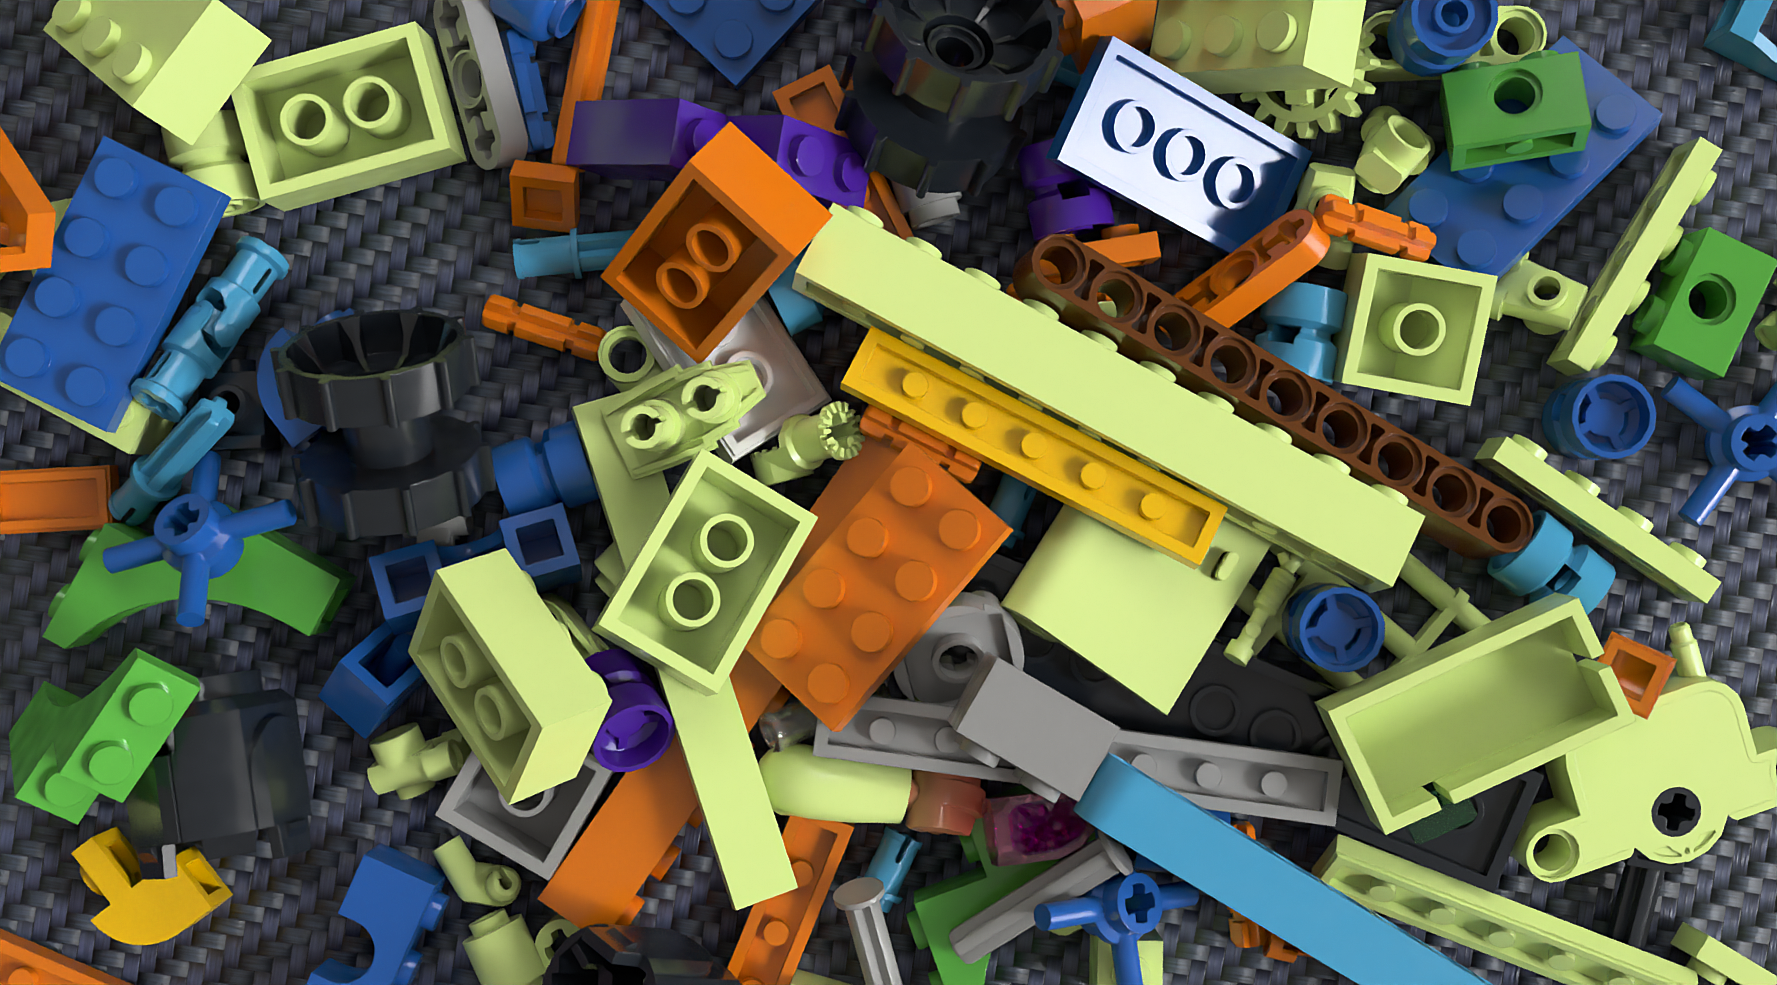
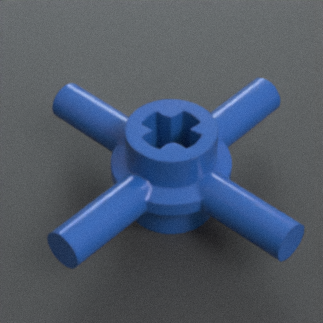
[1660,376,1777,528]
[103,450,297,627]
[1034,826,1199,985]

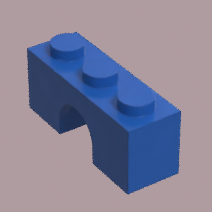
[368,503,583,635]
[306,843,450,985]

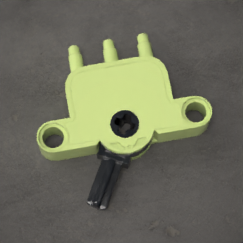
[1510,622,1777,950]

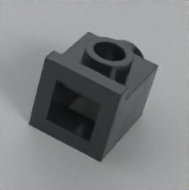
[198,359,281,452]

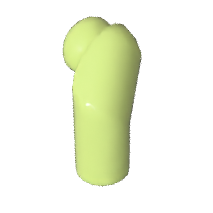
[432,835,521,907]

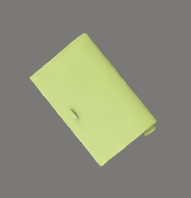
[1000,377,1273,715]

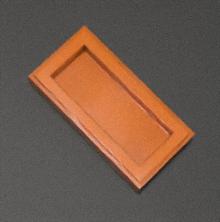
[0,465,121,535]

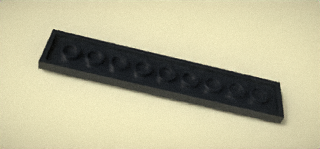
[940,551,1544,893]

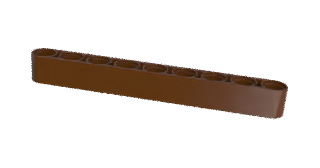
[1012,234,1534,560]

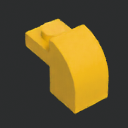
[71,826,233,945]

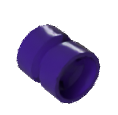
[1017,139,1115,242]
[584,649,675,772]

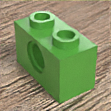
[1439,50,1592,171]
[1629,227,1777,381]

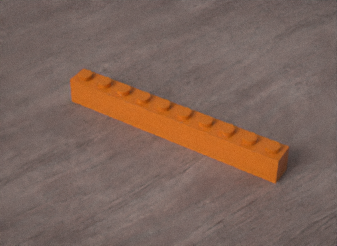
[537,434,901,929]

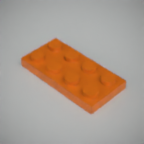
[744,441,1013,732]

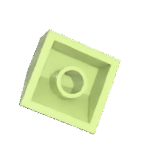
[1332,253,1498,406]

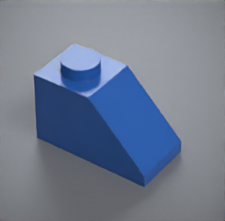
[318,621,426,739]

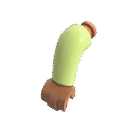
[758,743,986,836]

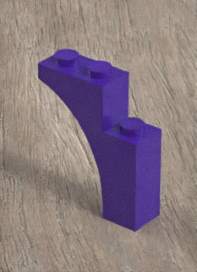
[566,98,869,210]

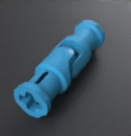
[130,236,290,422]

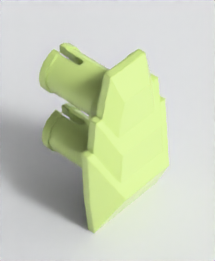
[600,360,767,480]

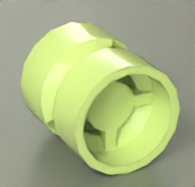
[161,110,265,218]

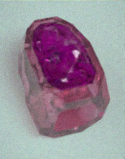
[982,792,1096,867]

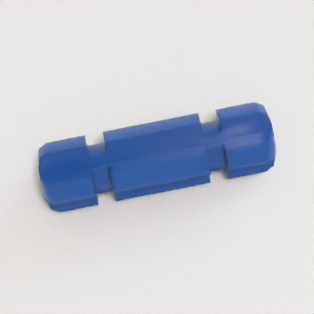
[499,28,555,155]

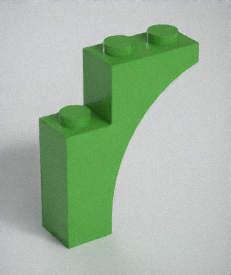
[42,504,358,649]
[9,648,201,825]
[906,785,1095,985]

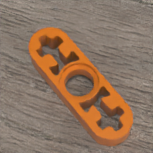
[1159,209,1331,340]

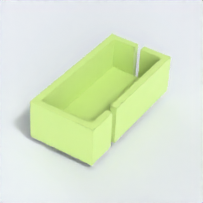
[1315,592,1637,835]

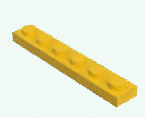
[840,325,1228,570]

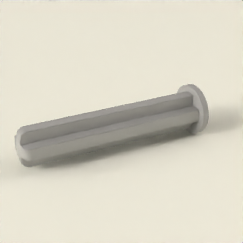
[949,829,1133,964]
[833,877,903,985]

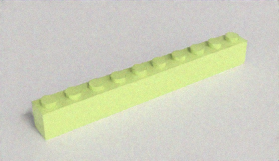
[792,203,1425,593]

